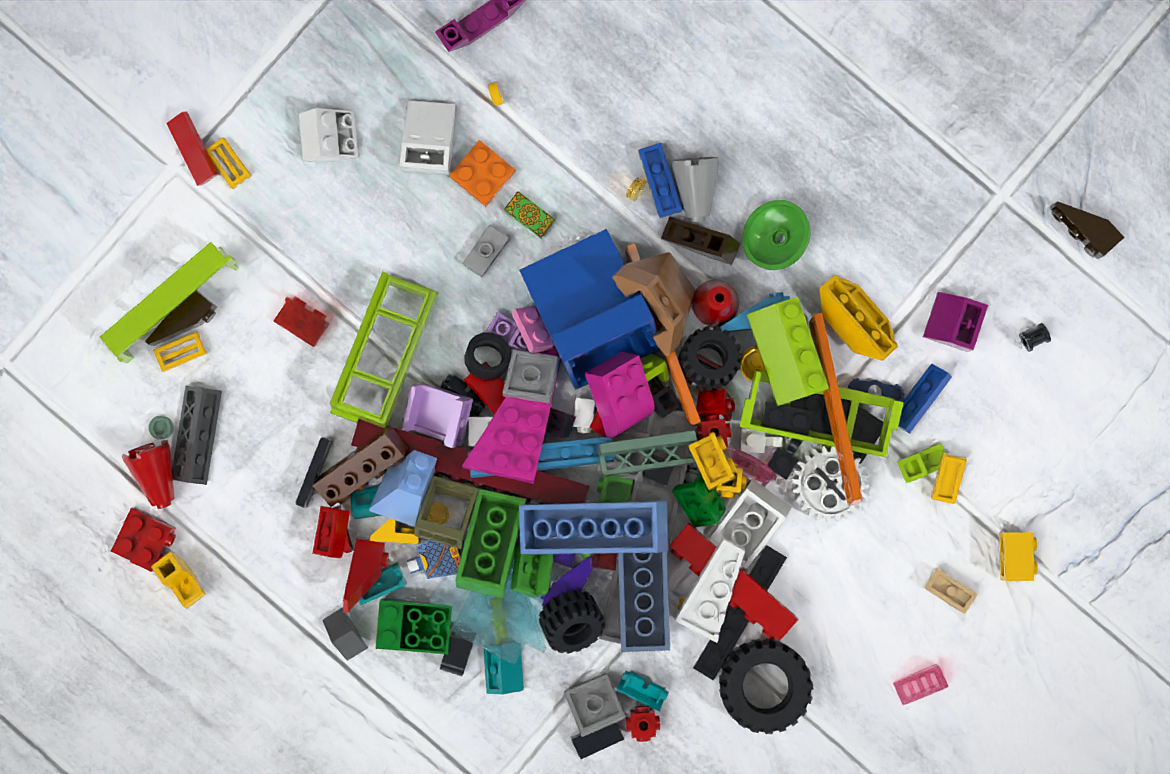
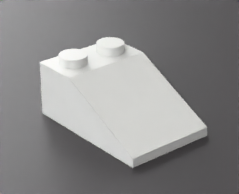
[709,479,792,569]

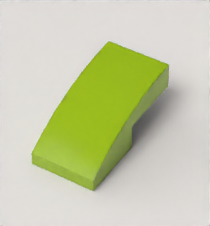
[897,443,945,484]

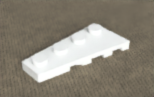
[674,537,745,643]

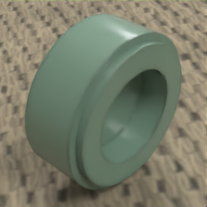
[149,416,174,440]

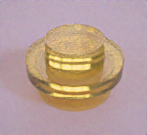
[427,503,449,525]

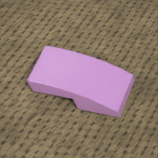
[485,312,529,352]

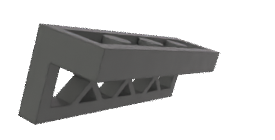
[172,385,222,485]

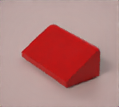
[464,362,506,414]
[312,506,350,558]

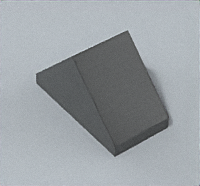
[323,608,368,661]

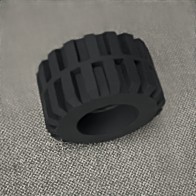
[678,326,742,391]
[538,590,605,654]

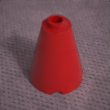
[692,279,739,327]
[122,440,175,509]

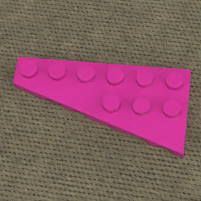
[462,346,561,484]

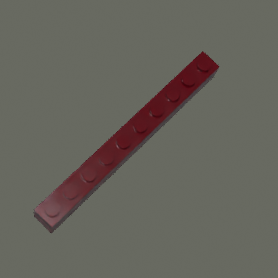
[351,419,589,504]

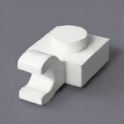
[740,428,782,453]

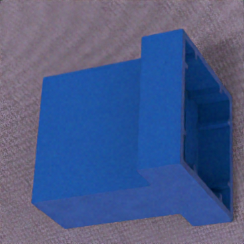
[519,229,661,390]

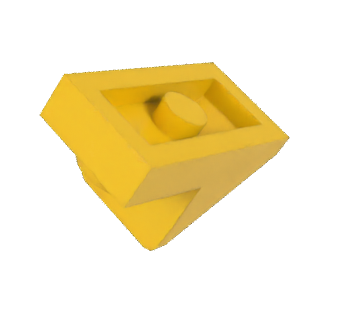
[370,518,420,544]

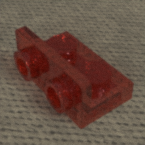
[273,296,330,347]

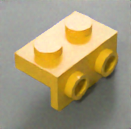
[688,432,737,490]

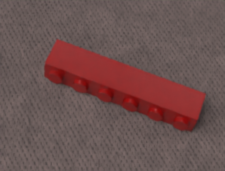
[669,523,798,642]

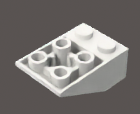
[400,100,456,175]

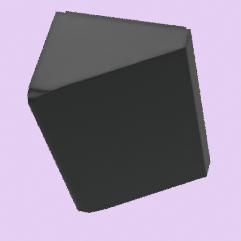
[571,722,624,759]

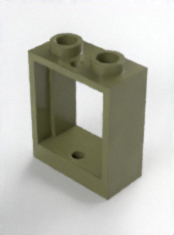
[415,476,479,549]

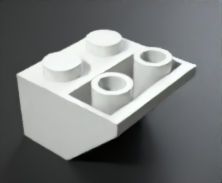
[299,108,358,162]

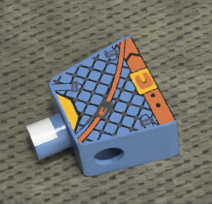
[407,540,462,579]

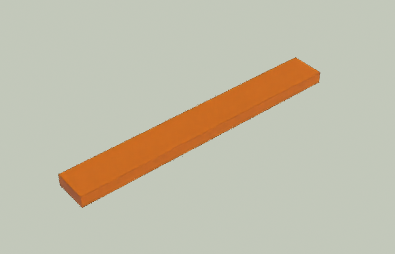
[625,243,701,427]
[808,313,862,506]

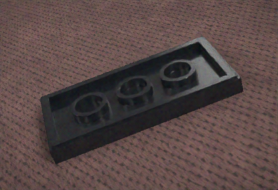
[790,393,883,464]

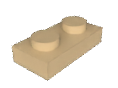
[923,568,978,614]

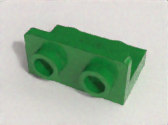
[672,473,726,528]

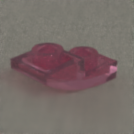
[730,449,777,484]

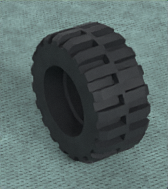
[719,639,813,734]

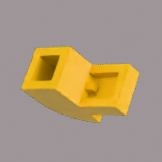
[151,552,206,609]

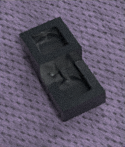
[648,376,681,418]

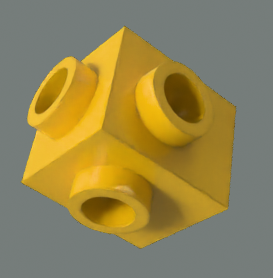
[716,464,746,498]

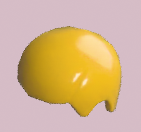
[739,345,765,381]

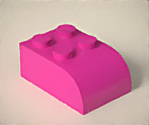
[585,352,654,438]

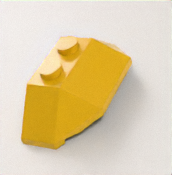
[819,274,898,361]

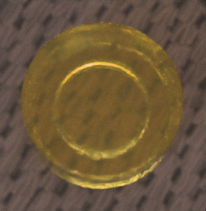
[626,177,646,202]

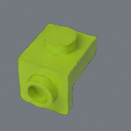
[640,353,669,382]

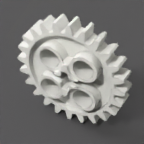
[791,445,870,523]

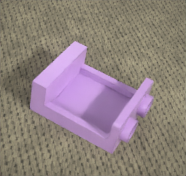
[402,382,473,448]

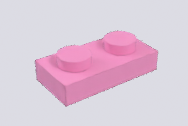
[512,306,554,353]

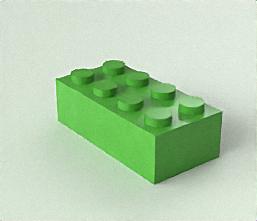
[455,489,526,598]

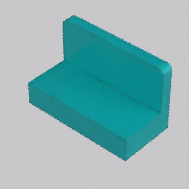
[483,643,524,695]

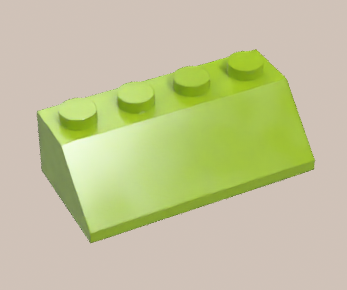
[747,297,829,406]

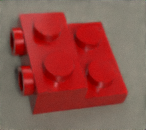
[110,508,176,572]

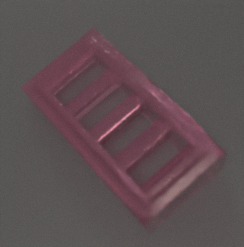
[892,664,949,706]

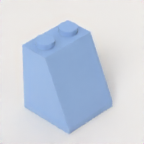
[369,450,437,527]

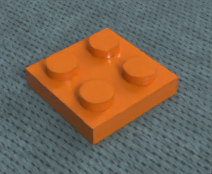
[449,140,516,207]

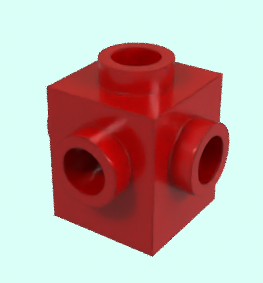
[696,415,731,448]
[626,706,660,742]

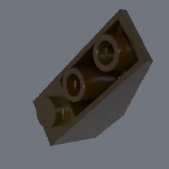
[1049,201,1125,259]

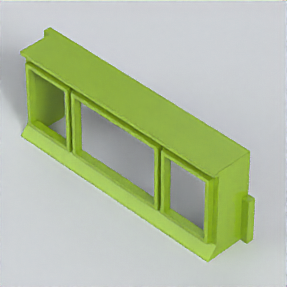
[99,242,239,364]
[330,271,439,429]
[739,369,904,458]

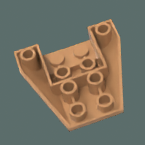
[612,252,695,357]

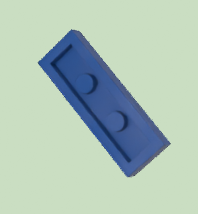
[638,143,682,219]
[898,363,952,434]

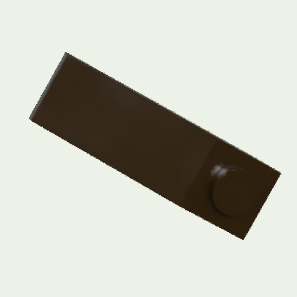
[661,217,741,265]
[145,290,217,346]

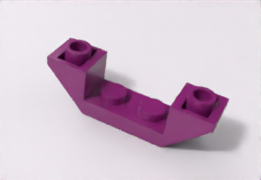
[435,0,526,52]

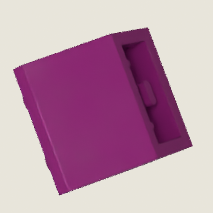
[923,292,988,352]

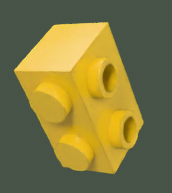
[999,532,1038,581]

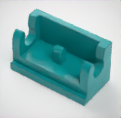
[359,562,407,605]

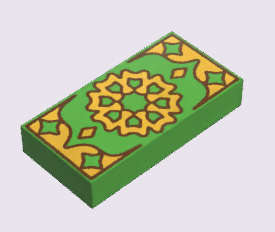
[503,191,556,239]

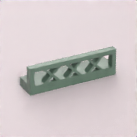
[597,430,697,477]

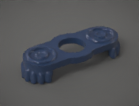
[848,378,905,401]

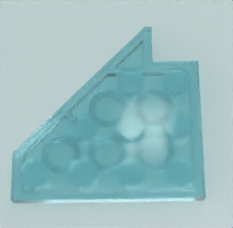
[450,556,546,665]

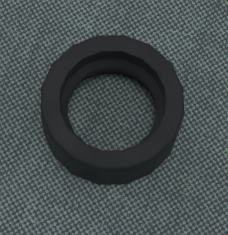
[464,332,511,380]

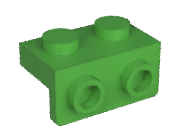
[594,475,633,503]
[510,543,553,598]

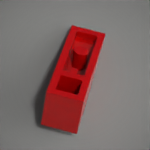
[343,539,389,613]

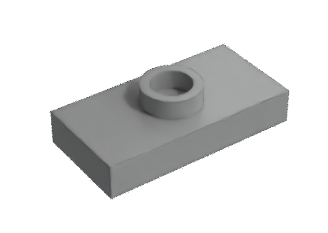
[462,225,509,277]

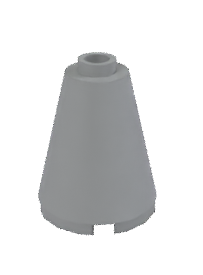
[672,157,719,222]

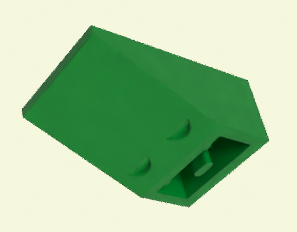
[375,598,452,654]

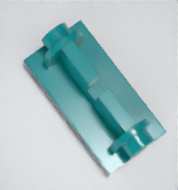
[616,670,669,712]

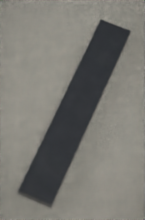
[693,545,787,681]

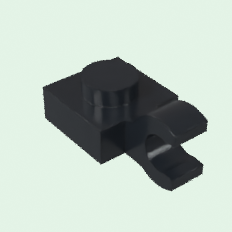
[766,438,802,480]

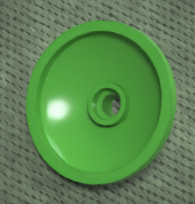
[742,200,811,270]

